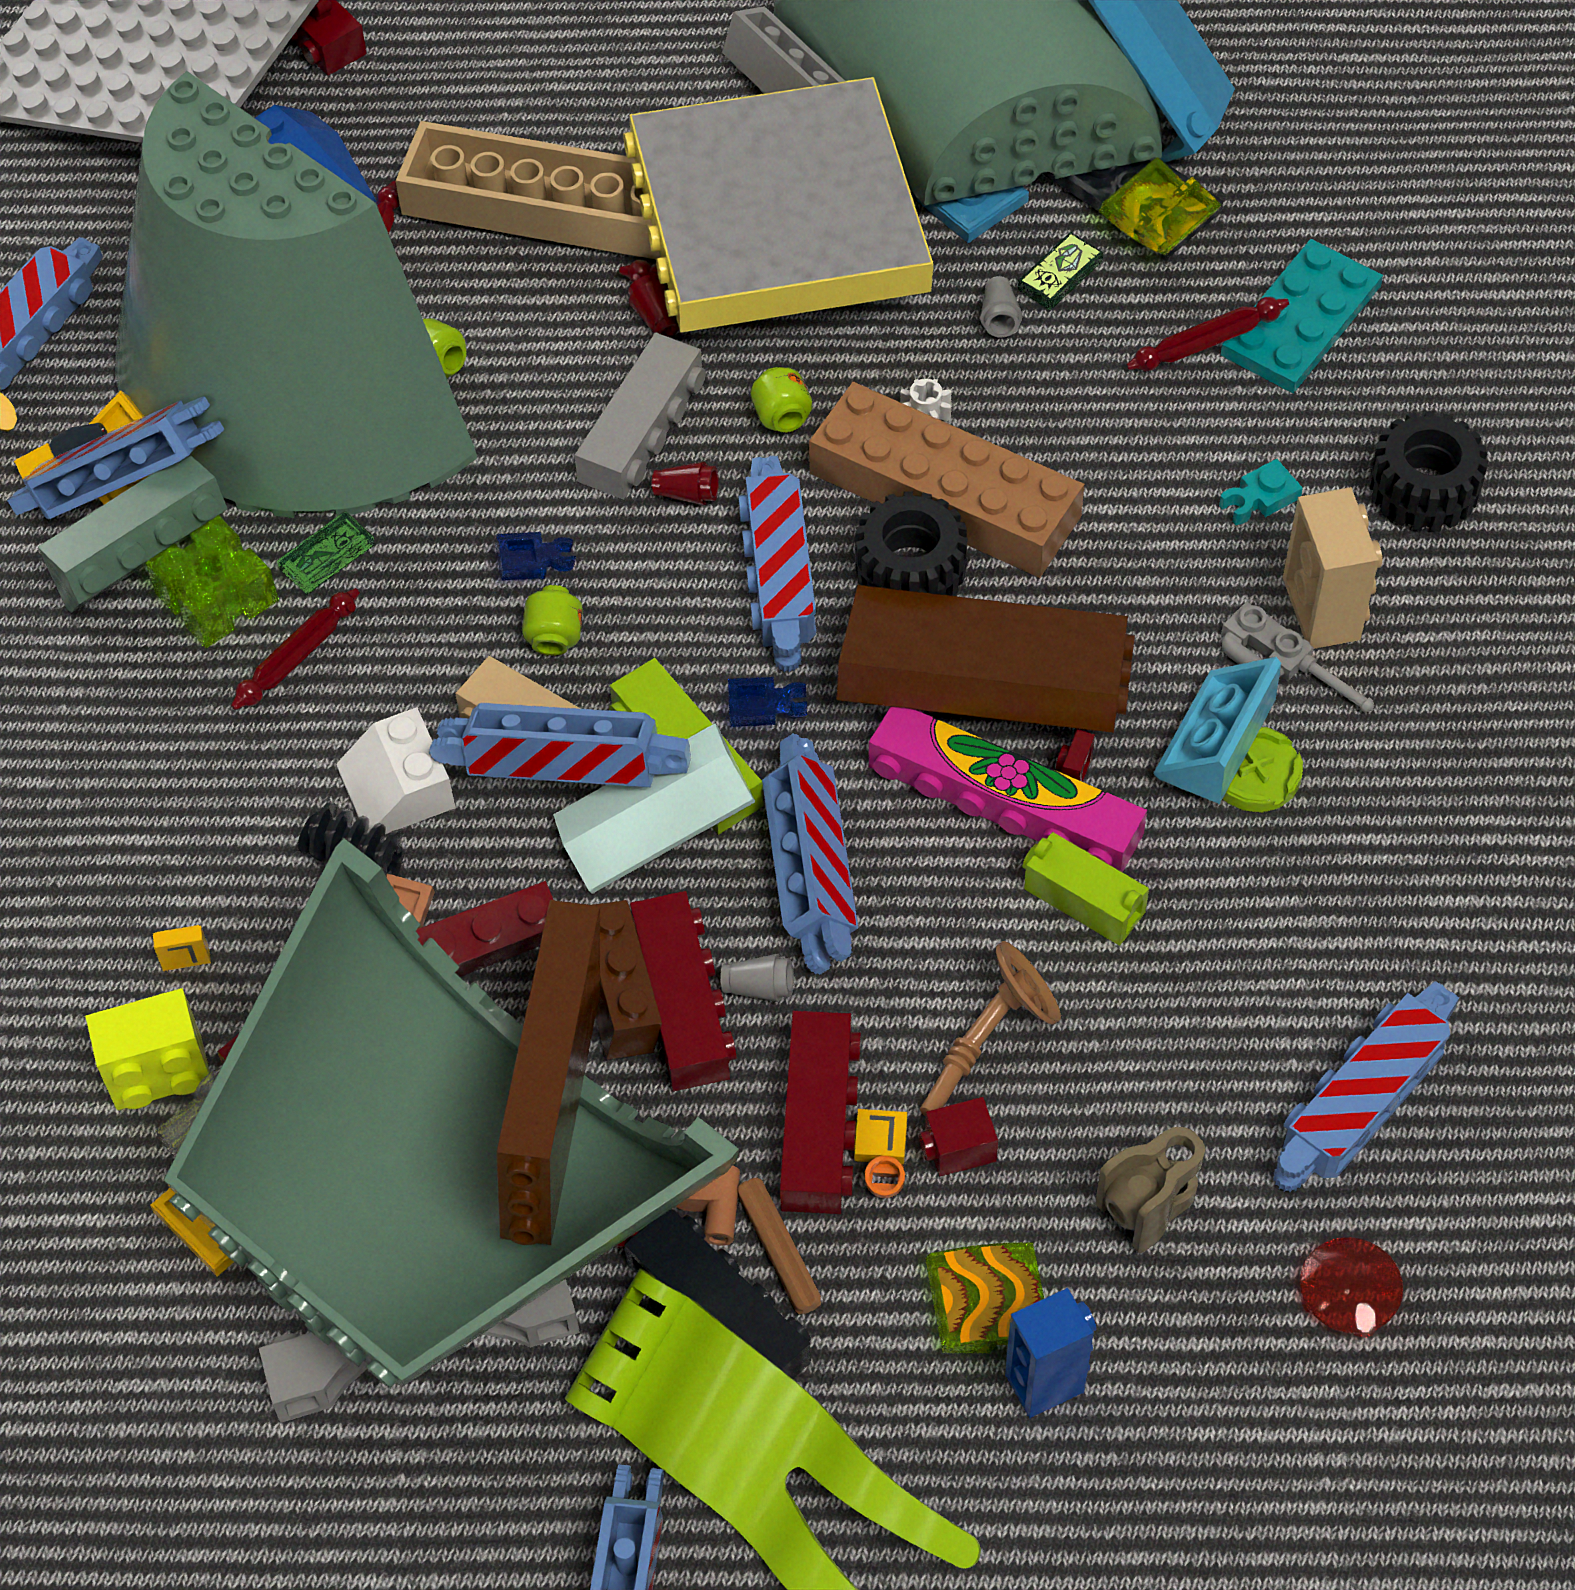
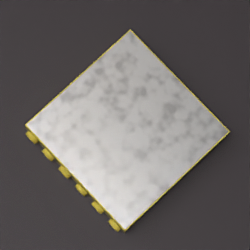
[623,77,933,333]

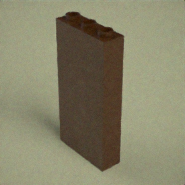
[837,585,1135,733]
[496,900,600,1245]

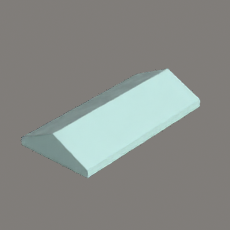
[553,723,755,894]

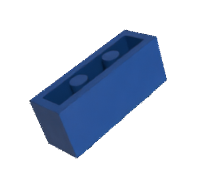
[1005,1288,1096,1418]

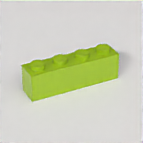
[609,658,764,835]

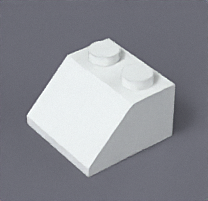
[336,707,455,834]

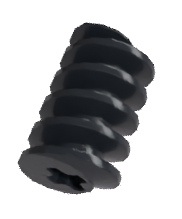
[297,801,404,877]

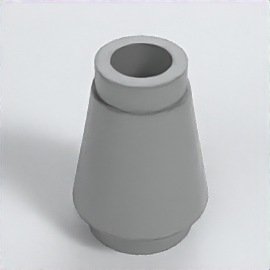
[980,276,1023,337]
[721,954,794,1002]

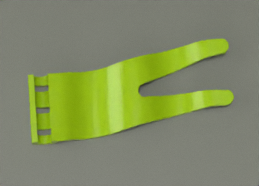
[565,1268,981,1590]

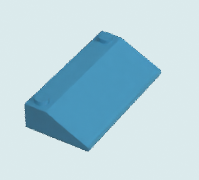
[1088,0,1235,162]

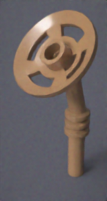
[920,941,1061,1116]

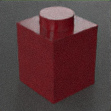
[919,1097,998,1177]

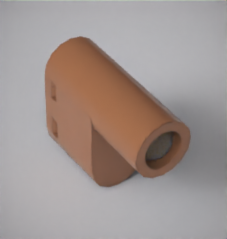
[676,1166,740,1246]

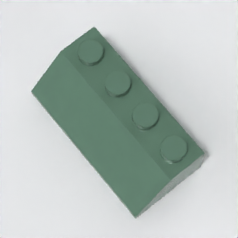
[38,455,228,613]

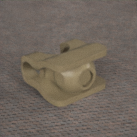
[1095,1127,1205,1253]

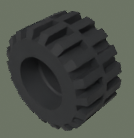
[1369,411,1488,532]
[855,491,968,596]

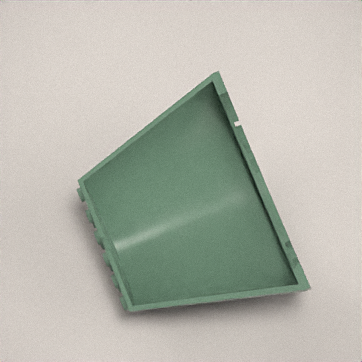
[774,0,1162,206]
[115,71,477,518]
[164,838,739,1389]

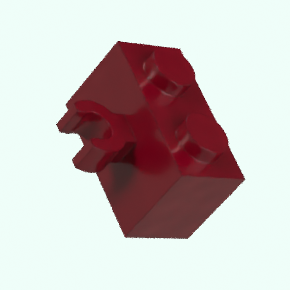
[289,0,367,76]

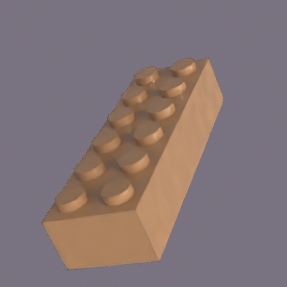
[809,382,1085,578]

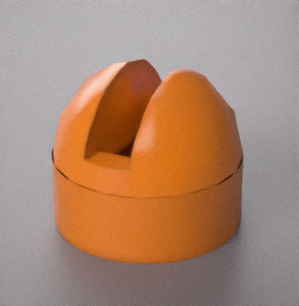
[865,1156,905,1198]

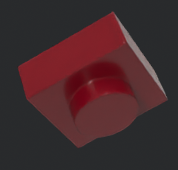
[1055,729,1095,782]

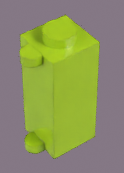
[1022,832,1149,946]

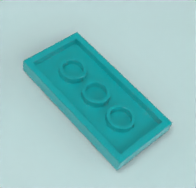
[1220,239,1383,394]

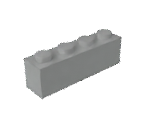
[722,6,845,94]
[574,332,706,500]

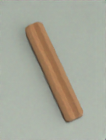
[737,1177,821,1315]

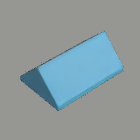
[1153,657,1281,804]

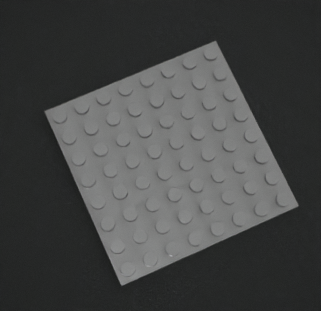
[0,0,319,143]

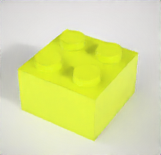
[85,988,213,1111]

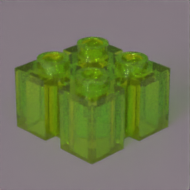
[145,515,279,649]

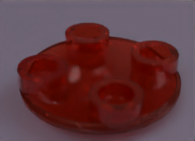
[1300,1237,1403,1337]

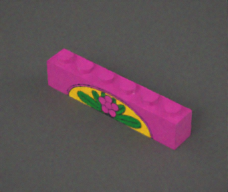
[869,706,1147,873]

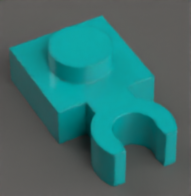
[1219,459,1303,525]

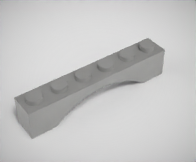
[259,1279,580,1423]

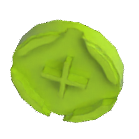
[1223,727,1303,812]

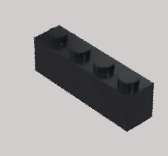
[624,1209,811,1379]

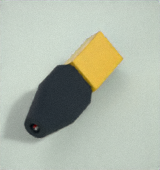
[14,423,107,479]

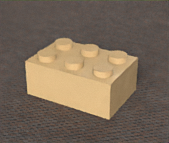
[1283,487,1382,649]

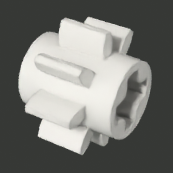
[900,379,951,421]

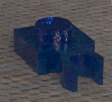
[495,532,576,581]
[728,677,807,727]

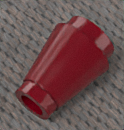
[628,275,679,338]
[652,461,719,505]

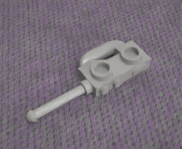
[1221,601,1374,712]

